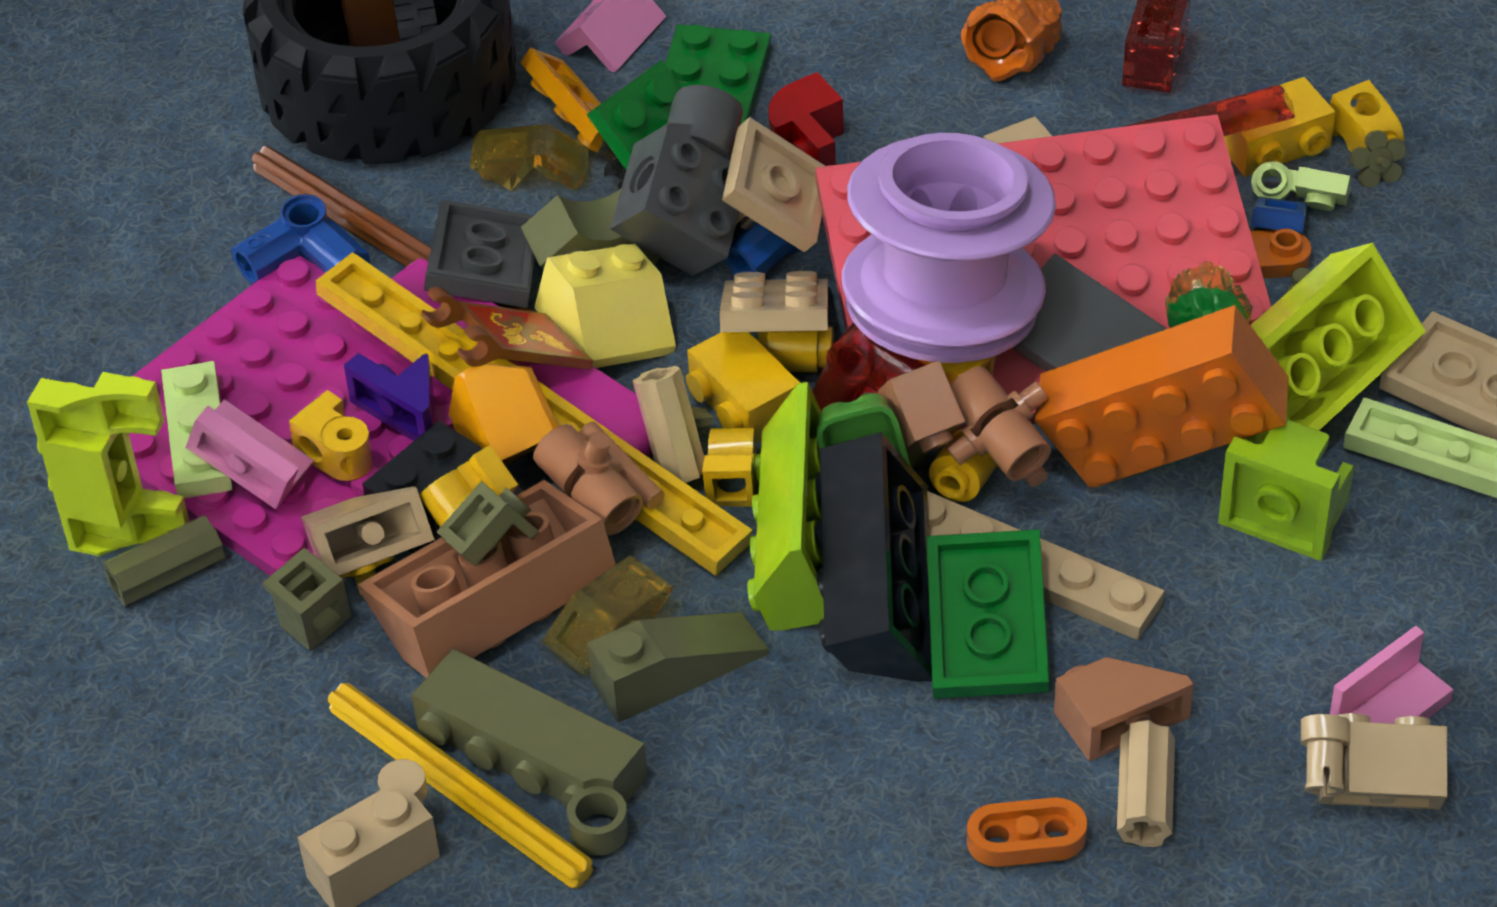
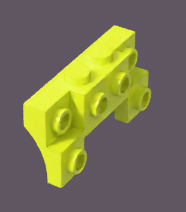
[27,372,189,556]

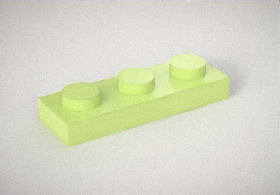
[161,361,233,499]
[1343,397,1497,498]

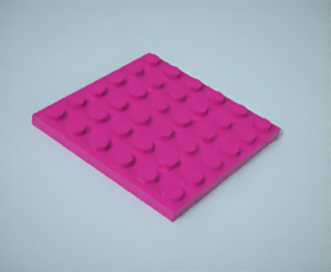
[129,256,456,576]

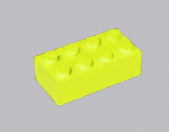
[1251,242,1426,444]

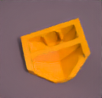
[448,364,558,466]

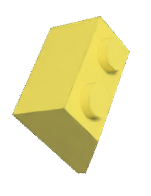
[534,244,676,368]

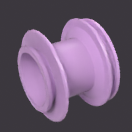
[842,133,1056,363]

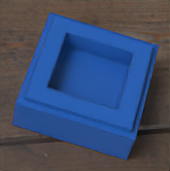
[1251,197,1308,233]

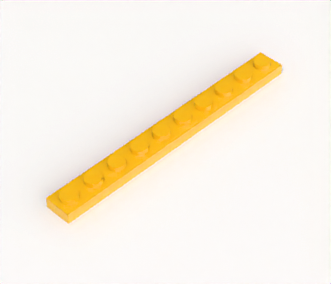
[316,252,753,576]

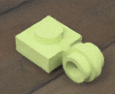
[1251,162,1351,211]

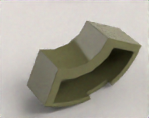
[521,188,659,269]

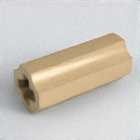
[633,366,704,483]
[1117,720,1175,847]

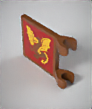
[420,287,594,370]

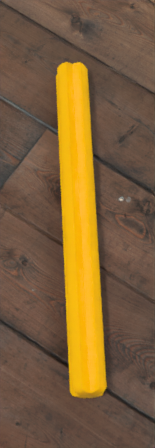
[327,683,594,889]

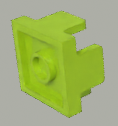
[1218,419,1354,561]

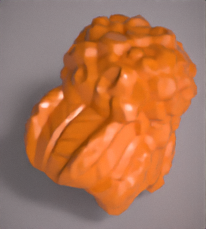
[961,0,1062,82]

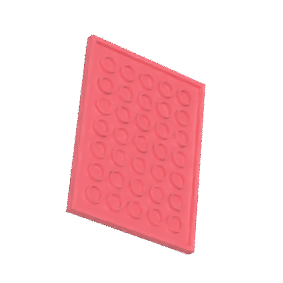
[815,114,1271,433]

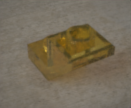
[470,124,589,191]
[542,555,674,676]

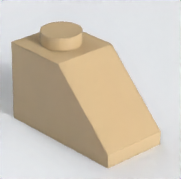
[301,486,435,575]

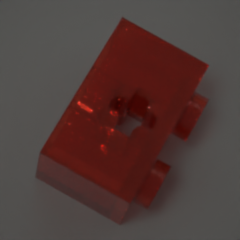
[1122,0,1191,93]

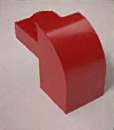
[768,72,844,166]

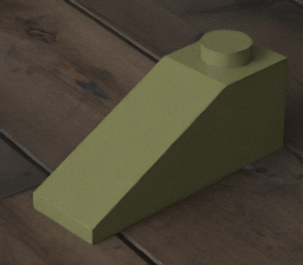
[587,612,769,723]

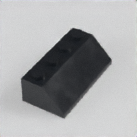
[815,432,932,682]

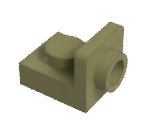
[437,481,539,567]

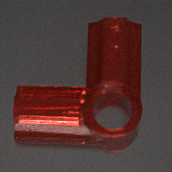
[812,322,926,411]

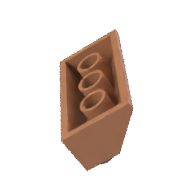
[358,480,618,678]

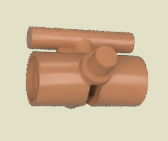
[947,367,1051,487]
[533,422,665,536]

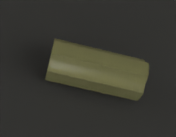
[102,515,226,606]

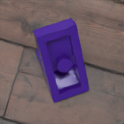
[344,353,435,441]

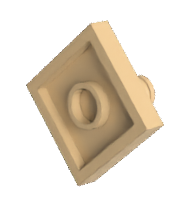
[722,117,825,252]

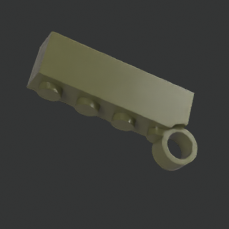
[411,648,648,856]

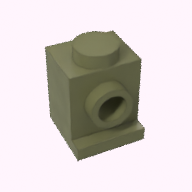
[262,547,352,651]

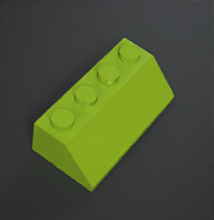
[747,382,824,631]

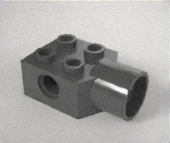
[610,85,743,276]

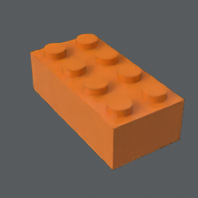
[1034,305,1289,487]

